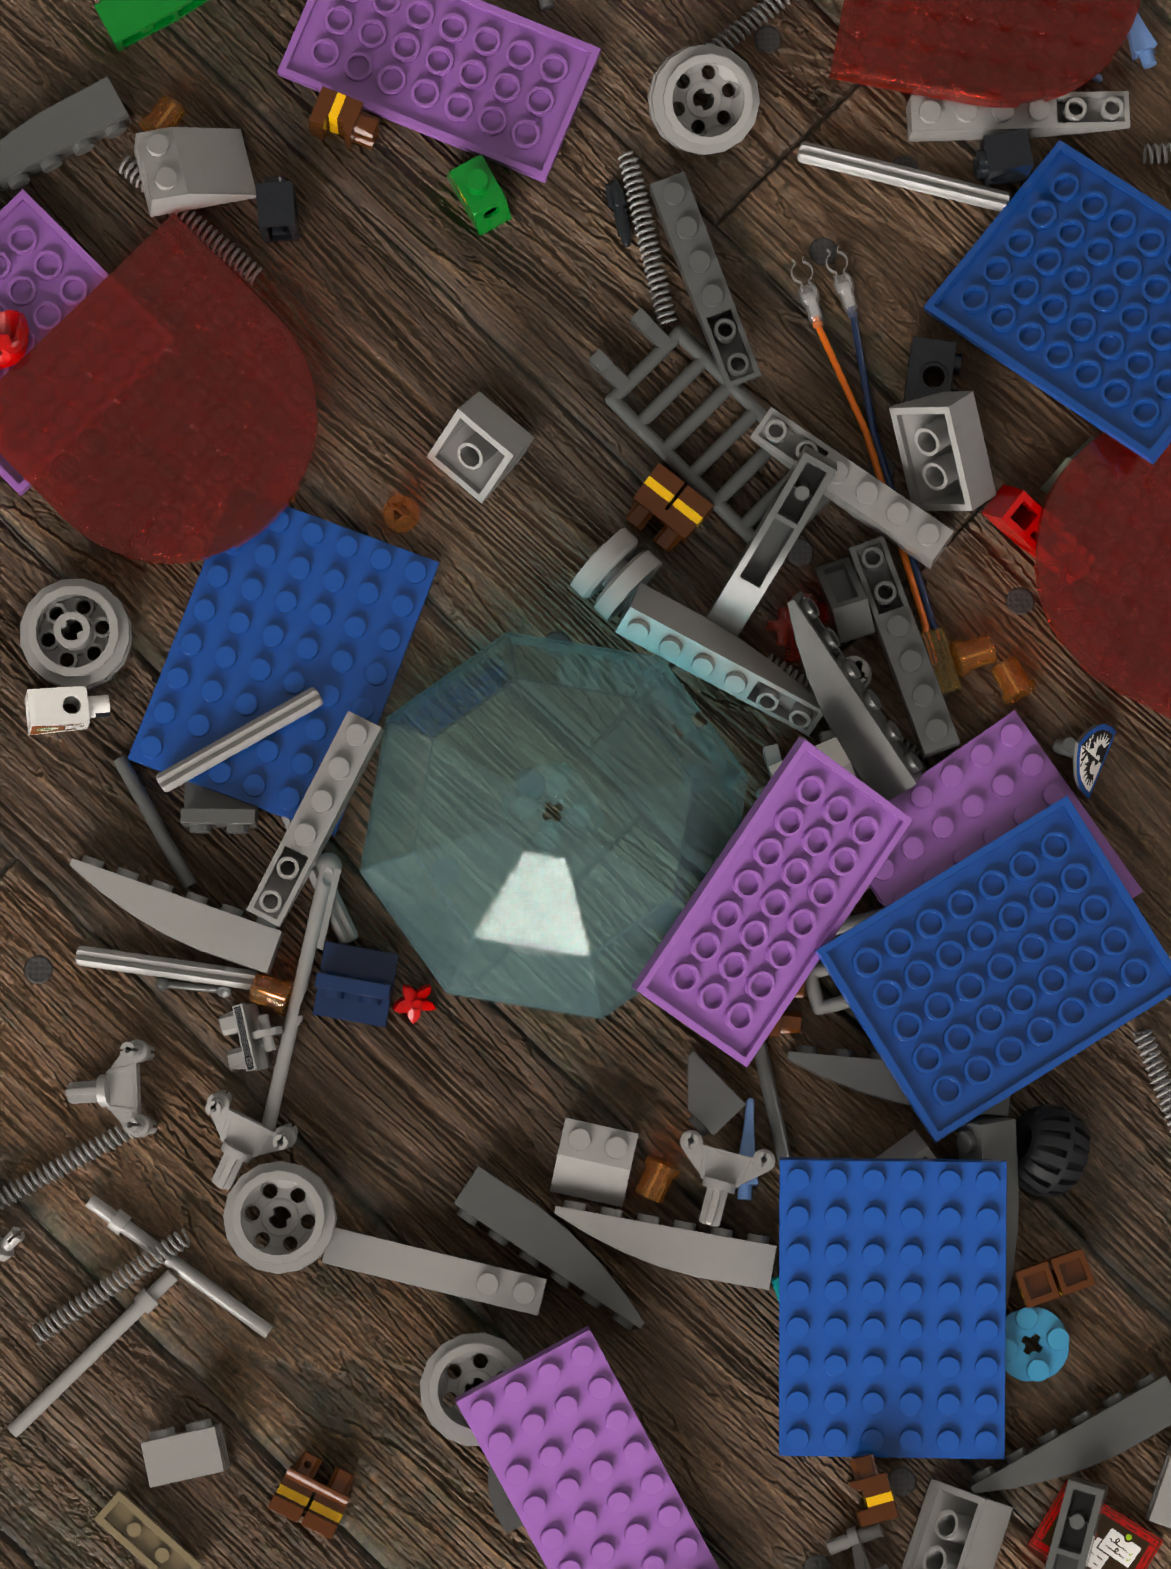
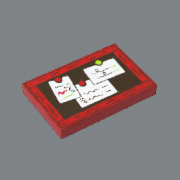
[1027,1480,1163,1569]

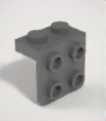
[180,782,258,834]

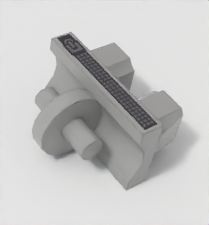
[219,1003,283,1072]

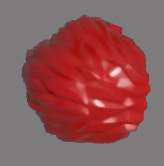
[0,309,30,370]

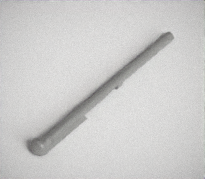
[262,852,342,1130]

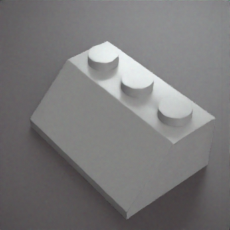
[889,391,997,511]
[901,1478,1013,1569]

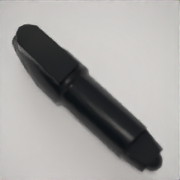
[605,179,632,247]

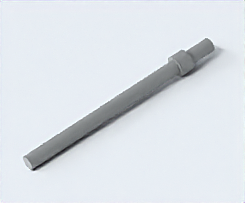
[85,1194,274,1338]
[7,1270,178,1438]

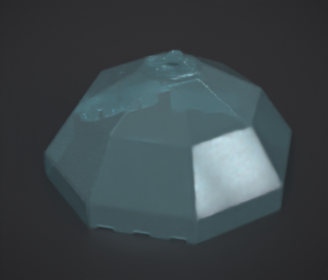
[360,632,748,1021]

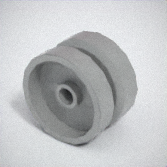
[570,527,662,622]

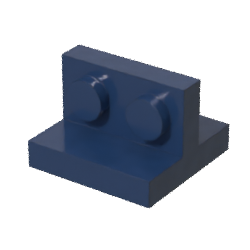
[313,941,399,1027]

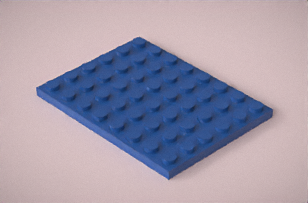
[924,140,1171,465]
[128,487,440,837]
[815,796,1171,1143]
[779,1157,1007,1459]

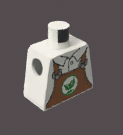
[25,686,110,735]

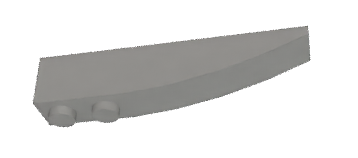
[322,1227,547,1316]

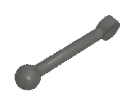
[155,977,233,998]

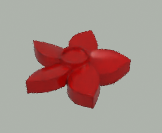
[392,983,436,1024]

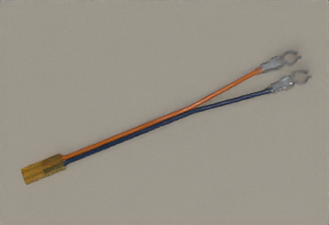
[791,247,961,695]

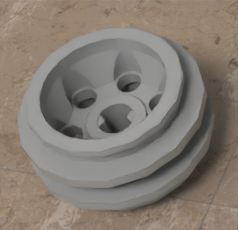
[647,44,760,155]
[20,579,132,690]
[223,1161,337,1274]
[420,1333,524,1446]

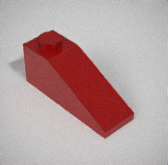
[981,484,1095,586]

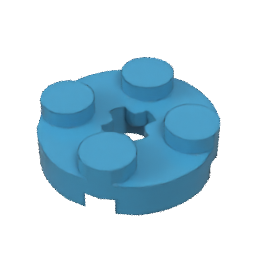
[1005,1307,1069,1382]

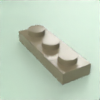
[94,1490,203,1569]

